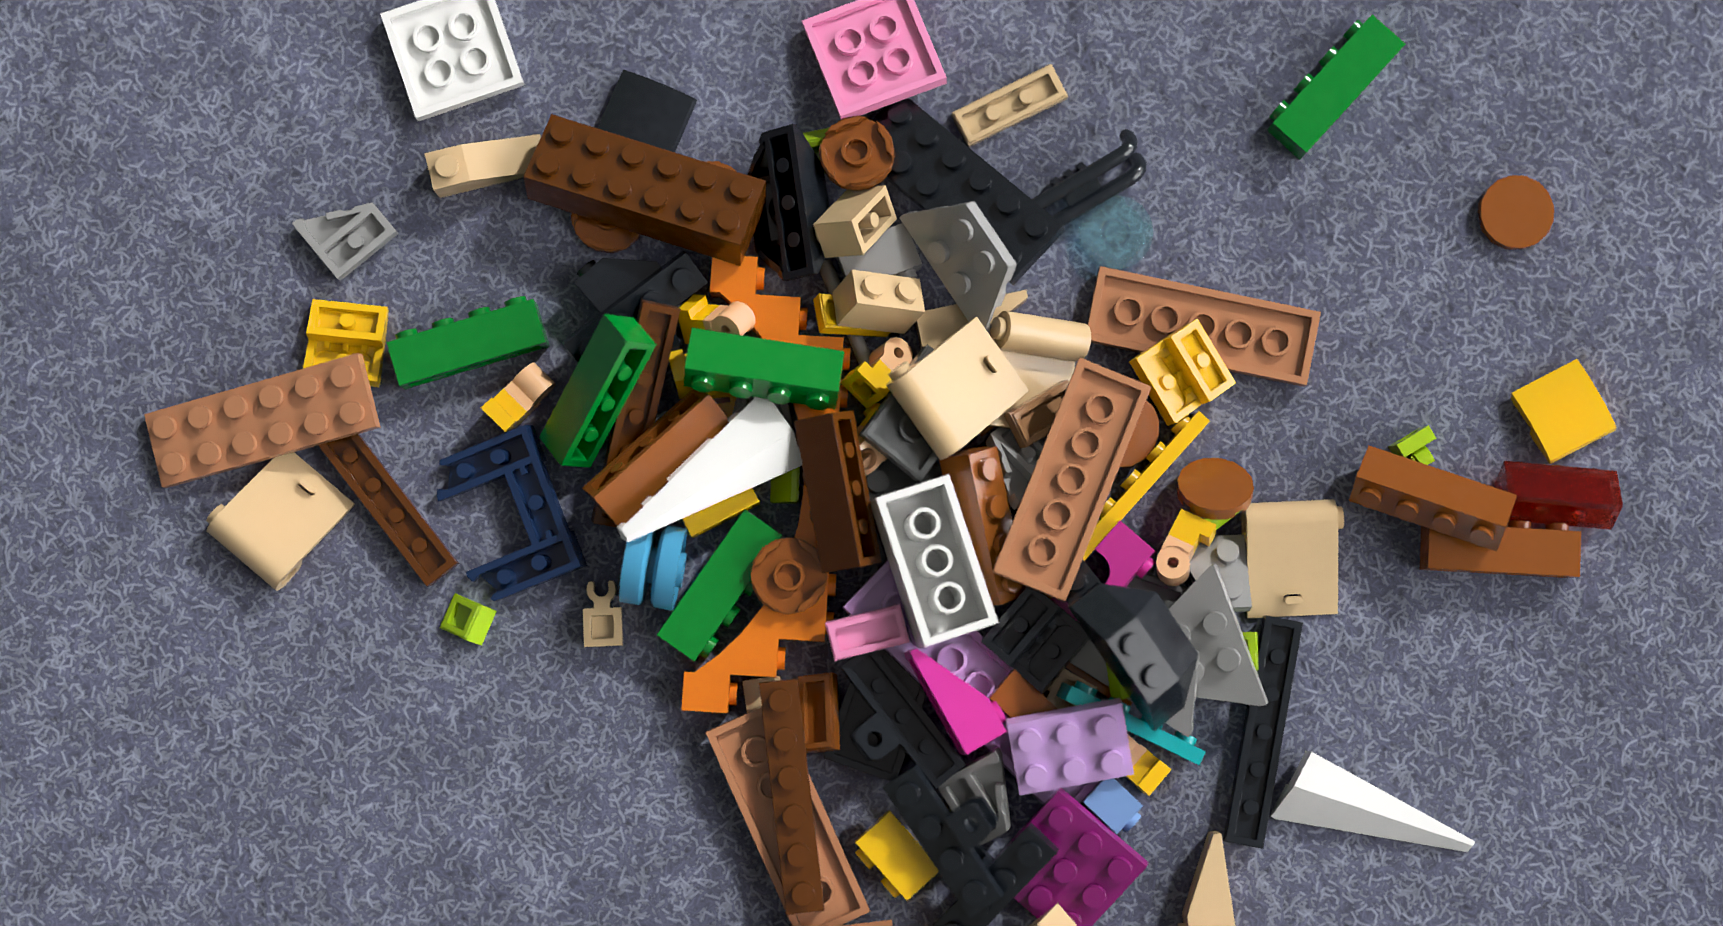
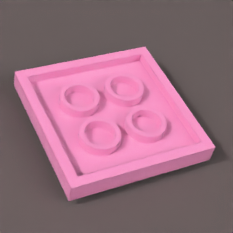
[802,0,947,120]

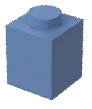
[1082,778,1143,834]

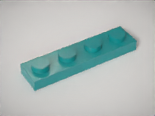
[1056,680,1206,765]

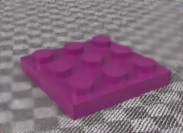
[993,788,1148,926]

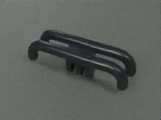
[1032,129,1147,226]

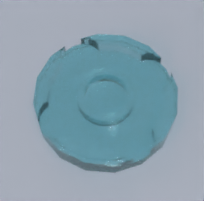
[1078,195,1154,270]

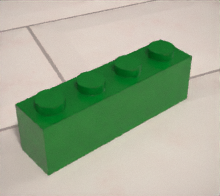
[1267,14,1405,160]
[386,296,550,390]
[539,314,657,467]
[683,328,845,410]
[657,509,783,661]

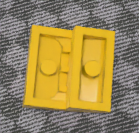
[303,299,389,387]
[1129,319,1236,426]
[1510,359,1617,464]

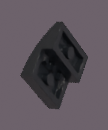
[598,69,697,152]
[981,587,1090,694]

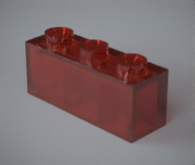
[1495,461,1623,530]

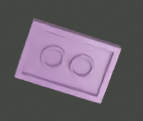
[1006,698,1134,795]

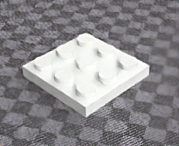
[380,0,524,122]

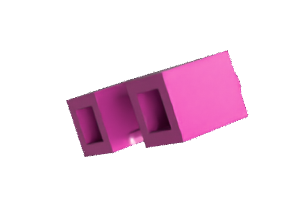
[1051,521,1157,622]

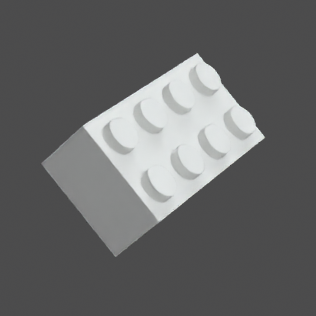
[870,475,998,649]

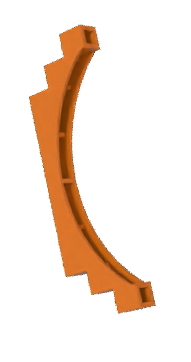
[681,256,851,713]

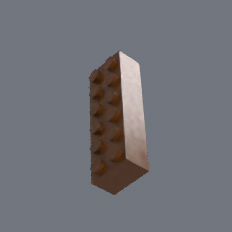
[523,114,766,266]

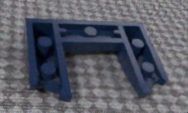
[437,425,587,601]

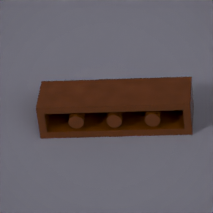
[794,411,882,573]

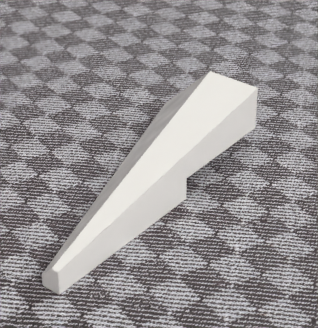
[617,397,802,542]
[1270,751,1475,852]

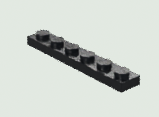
[1223,615,1303,849]

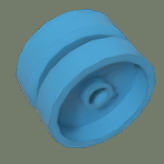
[619,525,687,611]

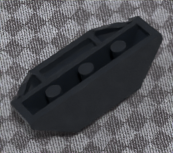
[747,124,829,281]
[1068,583,1199,731]

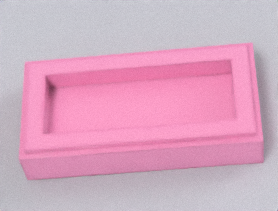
[825,604,910,661]

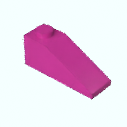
[904,648,1007,755]

